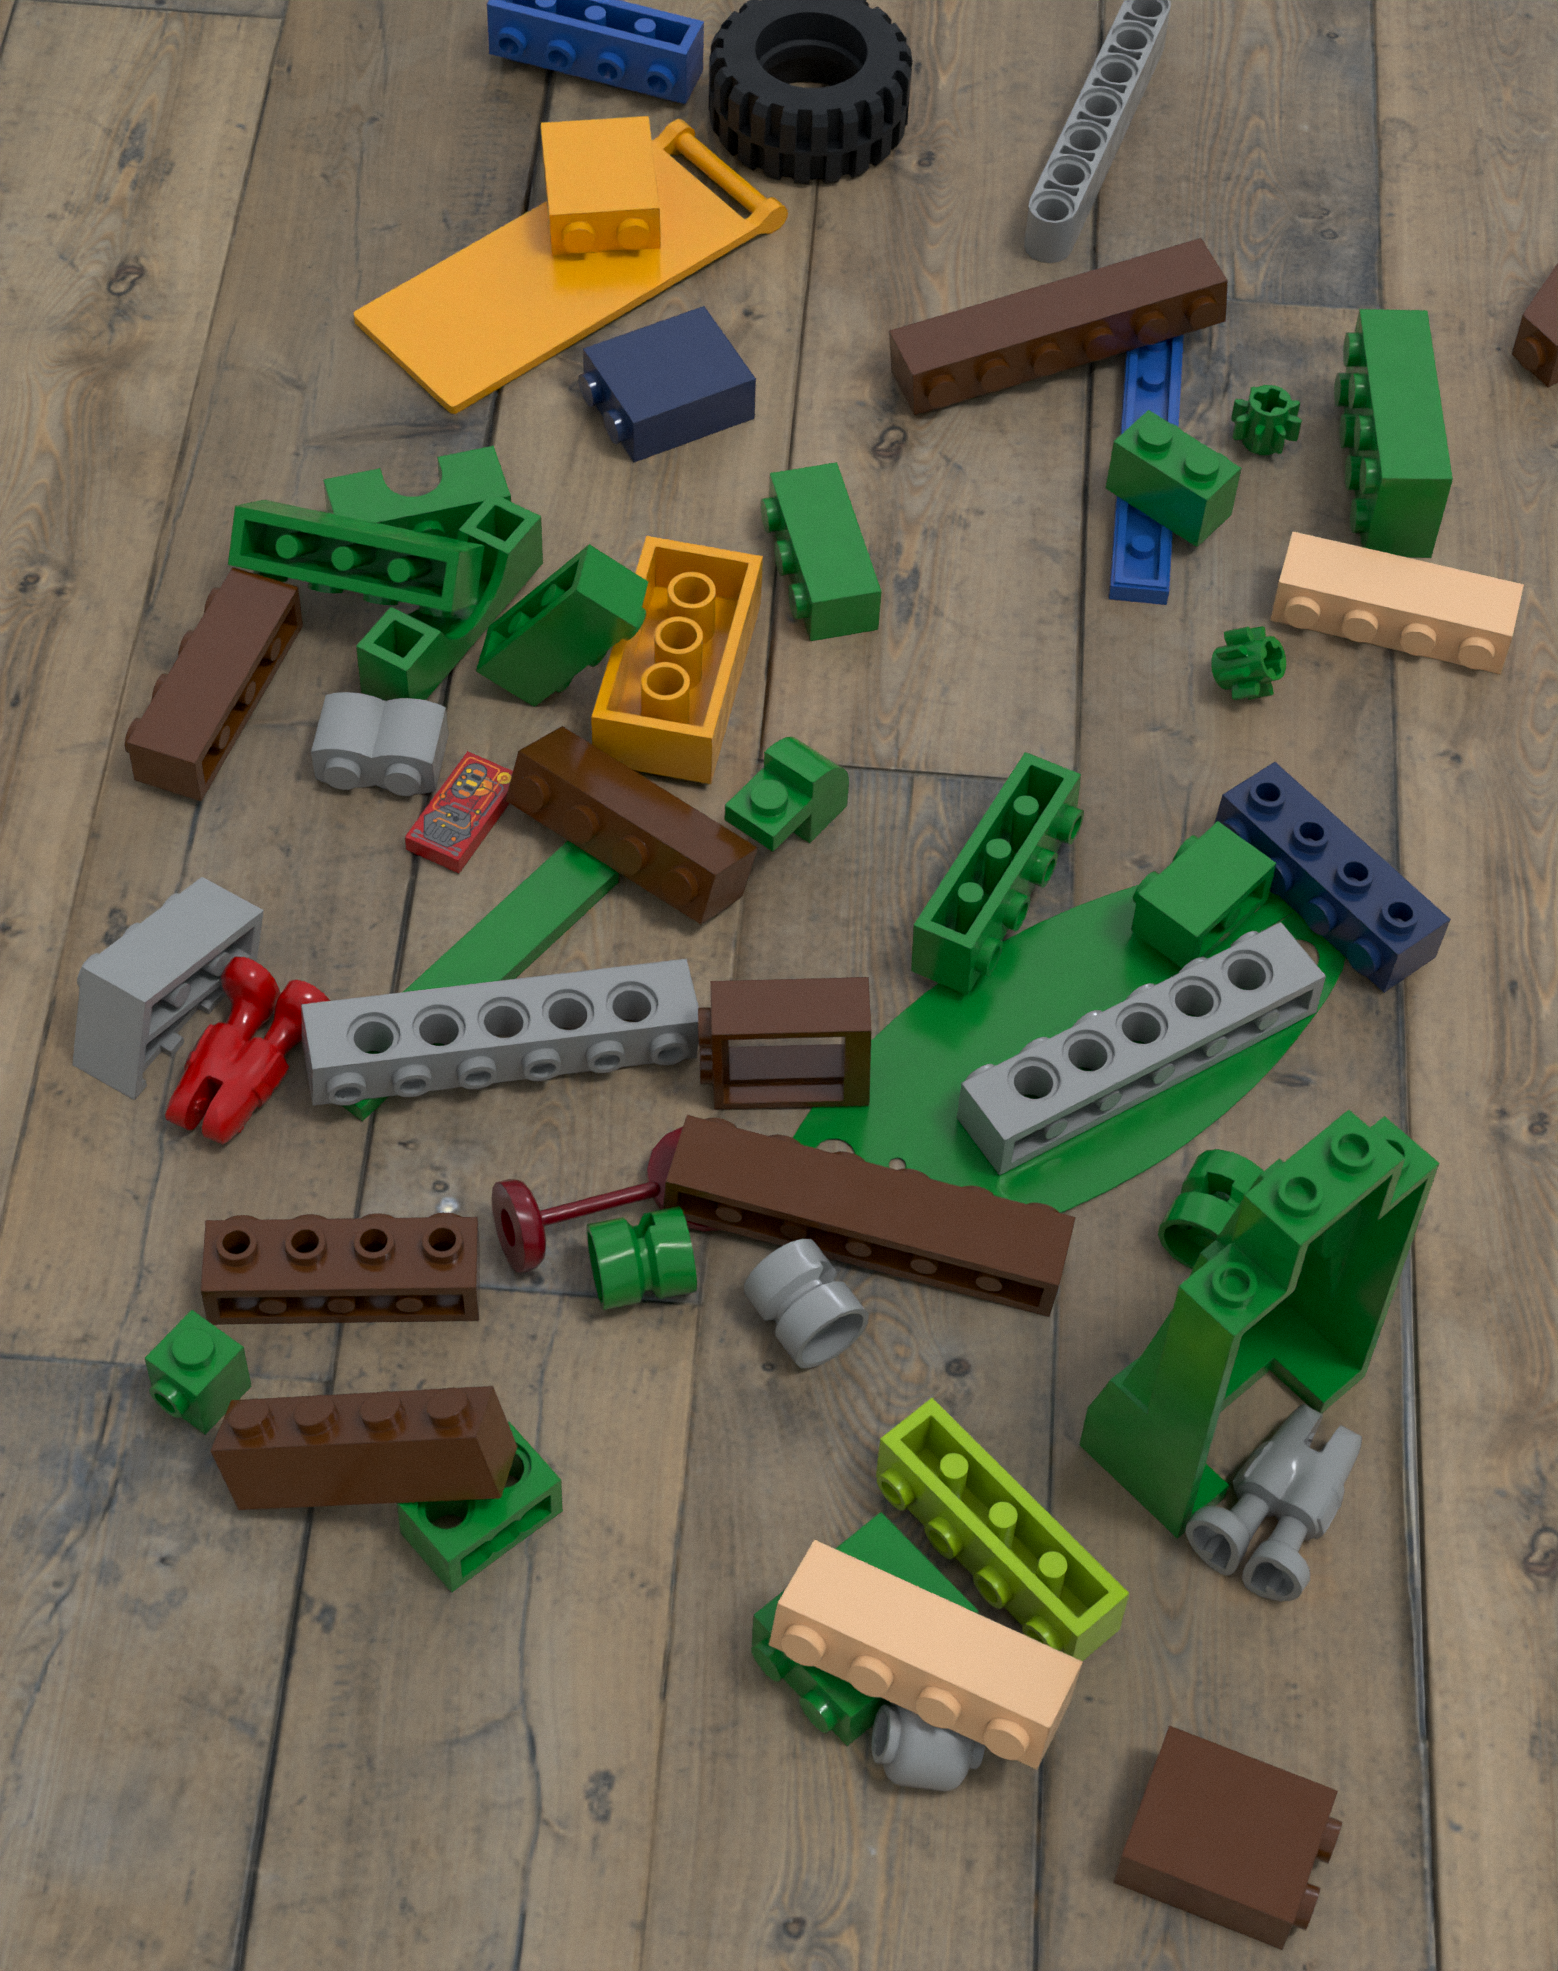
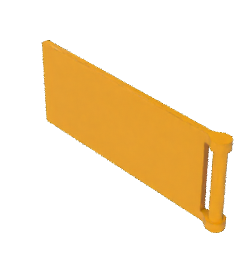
[353,119,788,414]

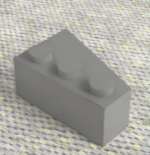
[73,877,264,1100]

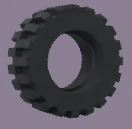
[709,0,912,184]

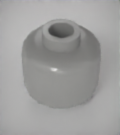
[872,1703,985,1792]

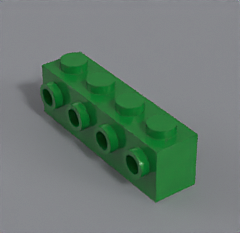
[228,499,484,617]
[911,752,1084,995]

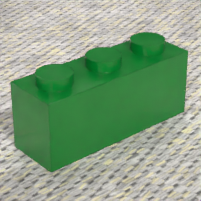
[760,462,882,642]
[476,544,648,707]

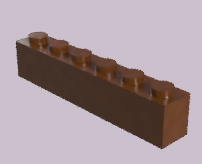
[889,238,1228,415]
[663,1115,1076,1317]

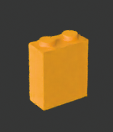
[541,116,661,255]

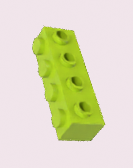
[876,1398,1130,1661]

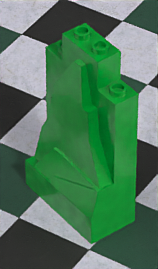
[1079,1109,1440,1539]

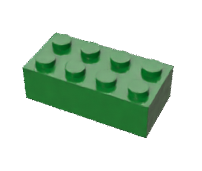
[1334,309,1453,558]

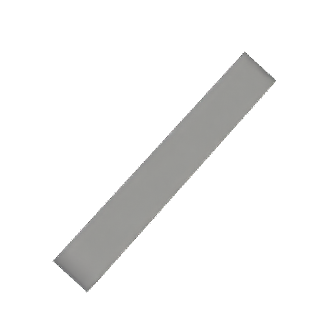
[1024,0,1171,263]

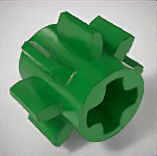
[1231,385,1302,455]
[1211,626,1286,700]

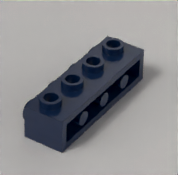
[1214,762,1451,993]

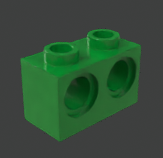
[396,1421,563,1593]

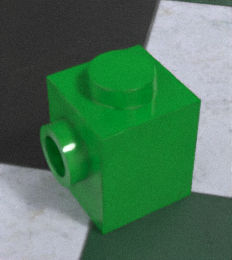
[145,1310,252,1435]

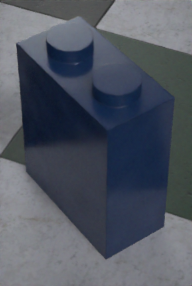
[578,306,756,463]

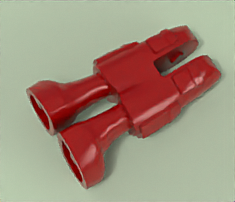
[165,956,330,1145]

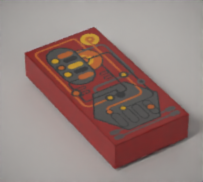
[405,751,513,874]

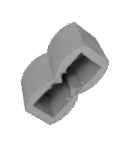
[311,692,449,796]

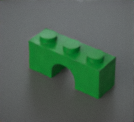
[323,446,511,539]

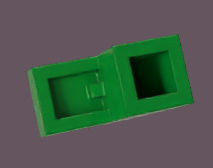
[724,737,849,852]

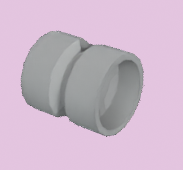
[744,1239,869,1368]

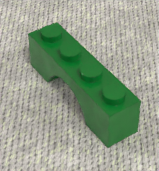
[356,493,543,701]

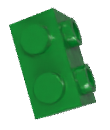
[1105,410,1242,547]
[1131,821,1276,968]

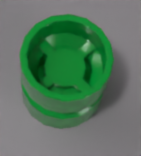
[1158,1149,1263,1270]
[586,1206,697,1310]

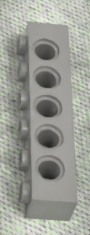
[957,922,1326,1175]
[301,959,699,1106]

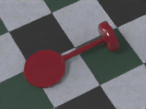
[491,1126,720,1273]

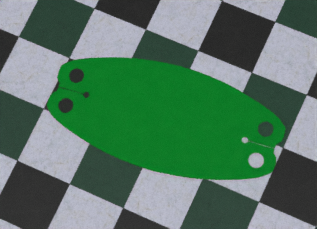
[793,885,1345,1213]

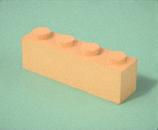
[1270,531,1524,674]
[769,1540,1083,1769]

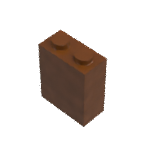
[1113,1725,1343,1950]

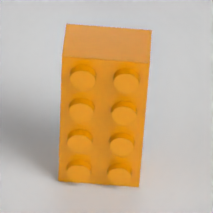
[591,536,763,784]

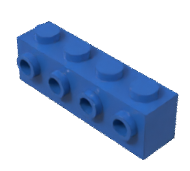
[487,0,704,104]

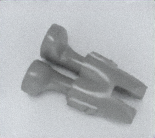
[1186,1404,1362,1601]

